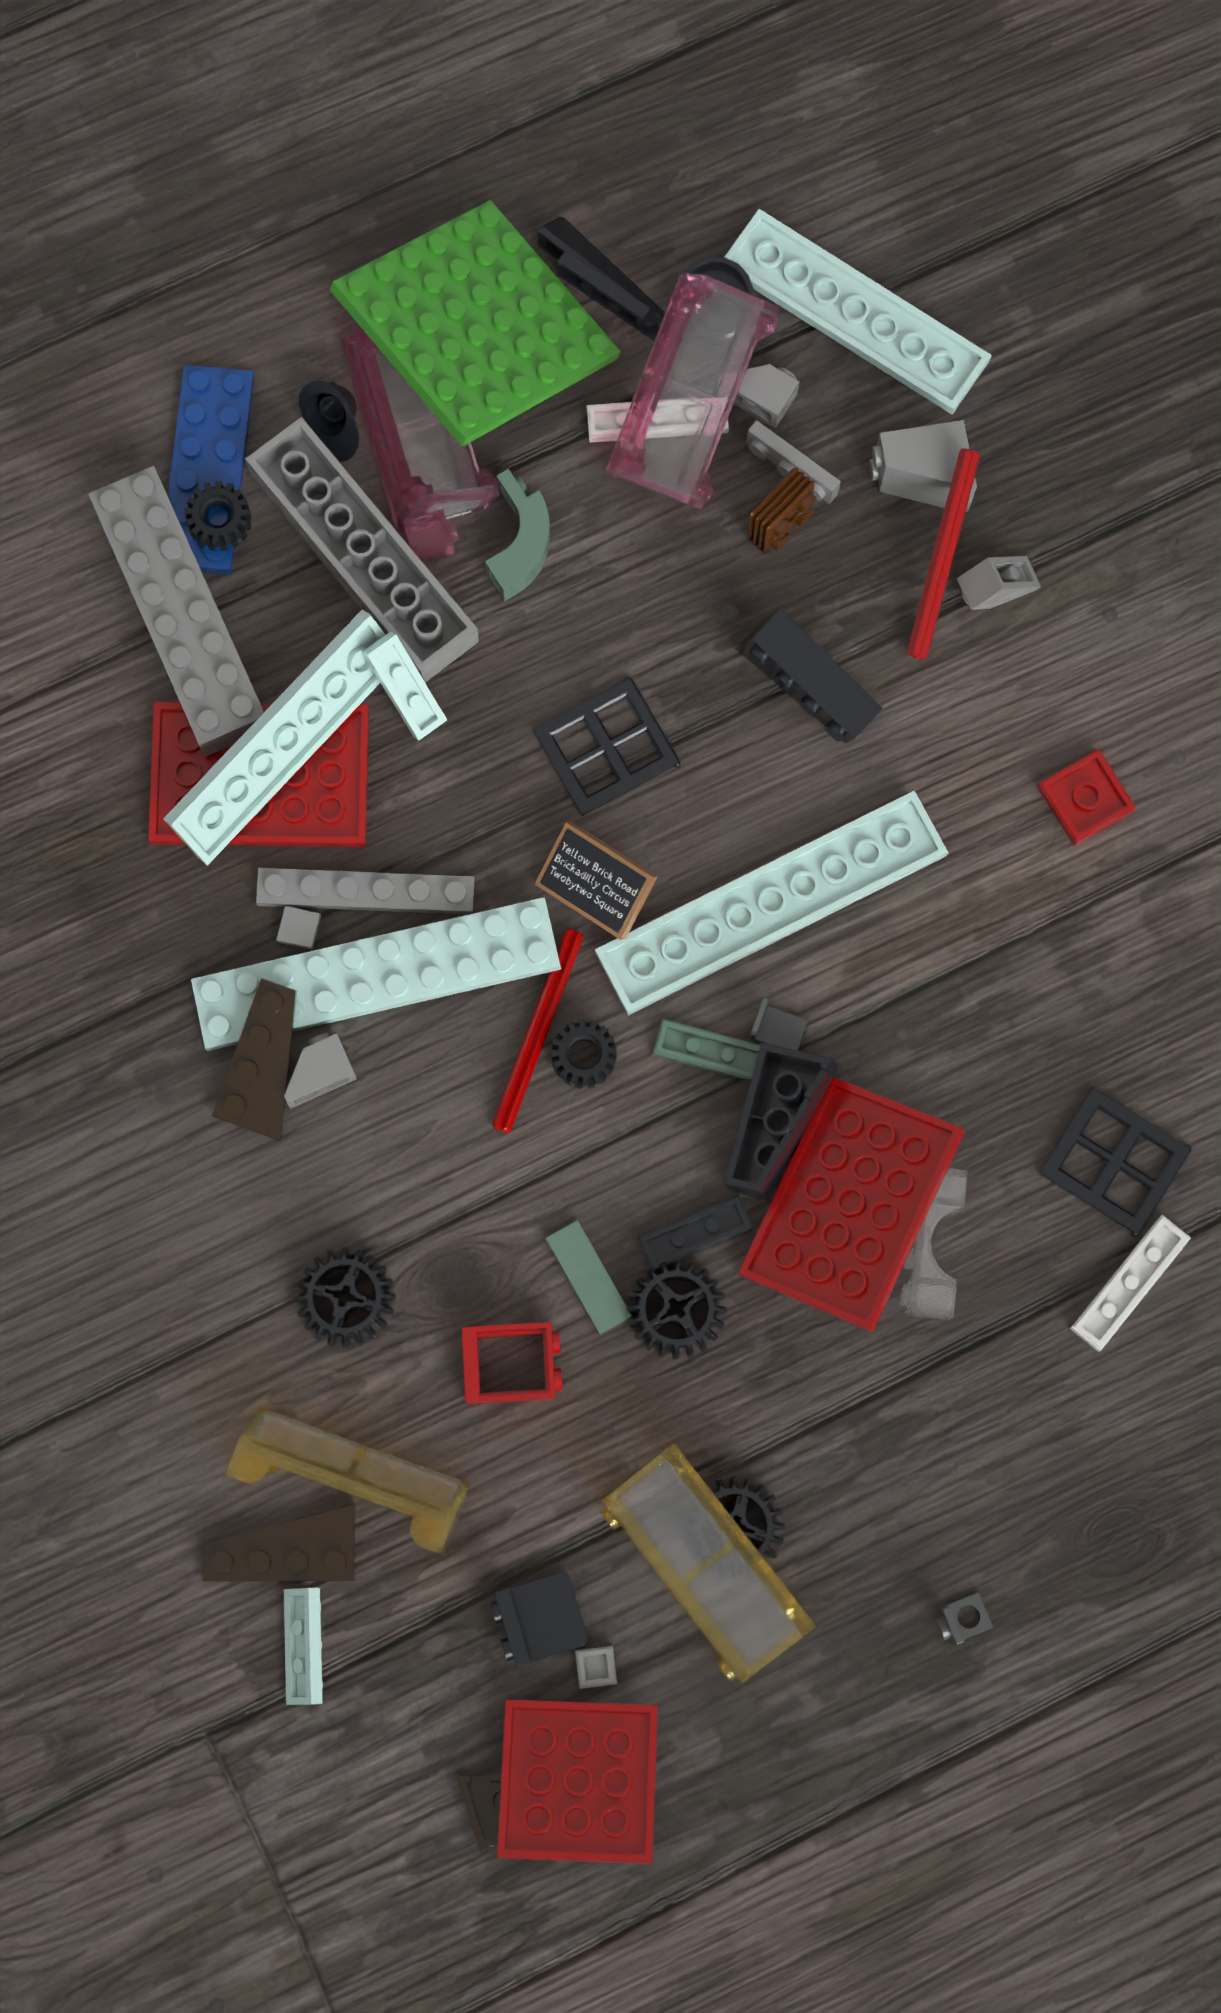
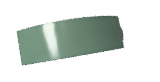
[485,469,550,602]

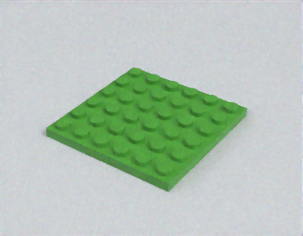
[330,200,621,447]

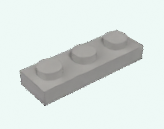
[746,420,841,504]

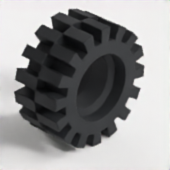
[185,481,252,551]
[551,1019,617,1089]

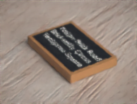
[534,822,658,940]

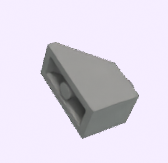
[716,364,800,428]
[957,556,1041,610]
[284,1033,357,1109]

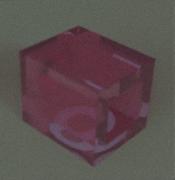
[402,509,459,562]

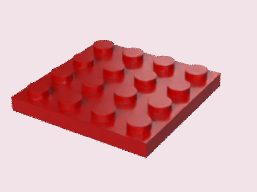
[497,1700,658,1864]

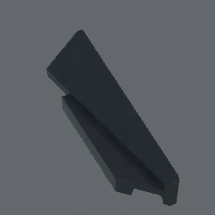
[538,217,681,349]

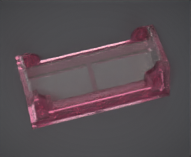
[605,273,779,509]
[341,322,499,532]

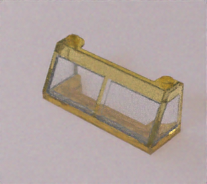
[225,1407,471,1556]
[600,1443,816,1683]

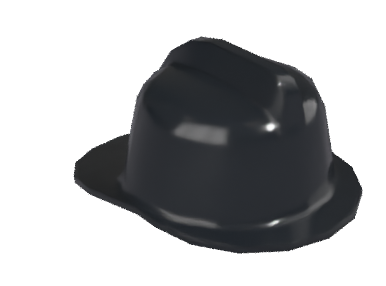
[299,381,360,462]

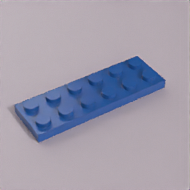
[168,365,255,575]

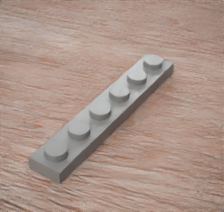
[256,868,475,915]

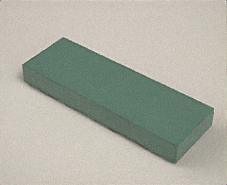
[653,1018,760,1082]
[546,1220,632,1335]

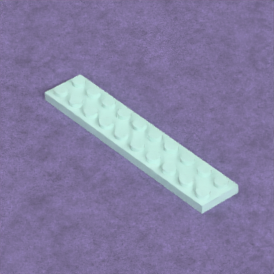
[595,790,948,1015]
[191,897,561,1051]

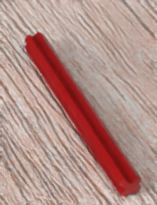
[907,448,980,659]
[492,929,583,1133]

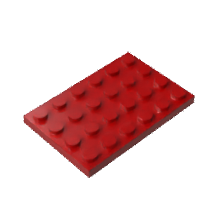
[148,702,369,847]
[738,1077,965,1333]

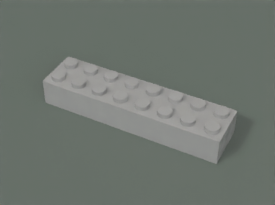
[245,417,479,683]
[88,466,264,757]

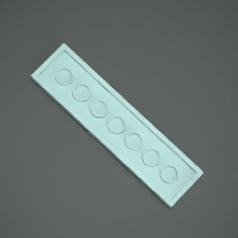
[725,209,992,414]
[163,610,385,865]

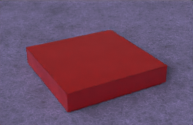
[1037,749,1137,846]

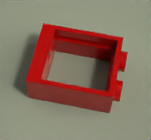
[462,1322,562,1405]

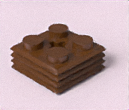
[747,467,816,554]

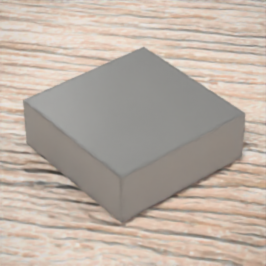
[276,906,321,951]
[575,1646,617,1689]

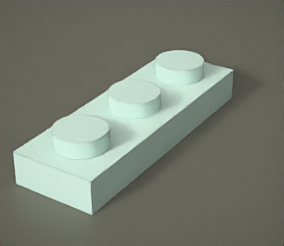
[362,631,447,740]
[284,1588,323,1705]

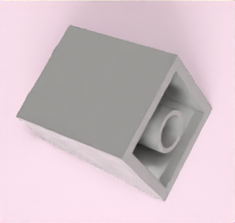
[869,420,977,512]

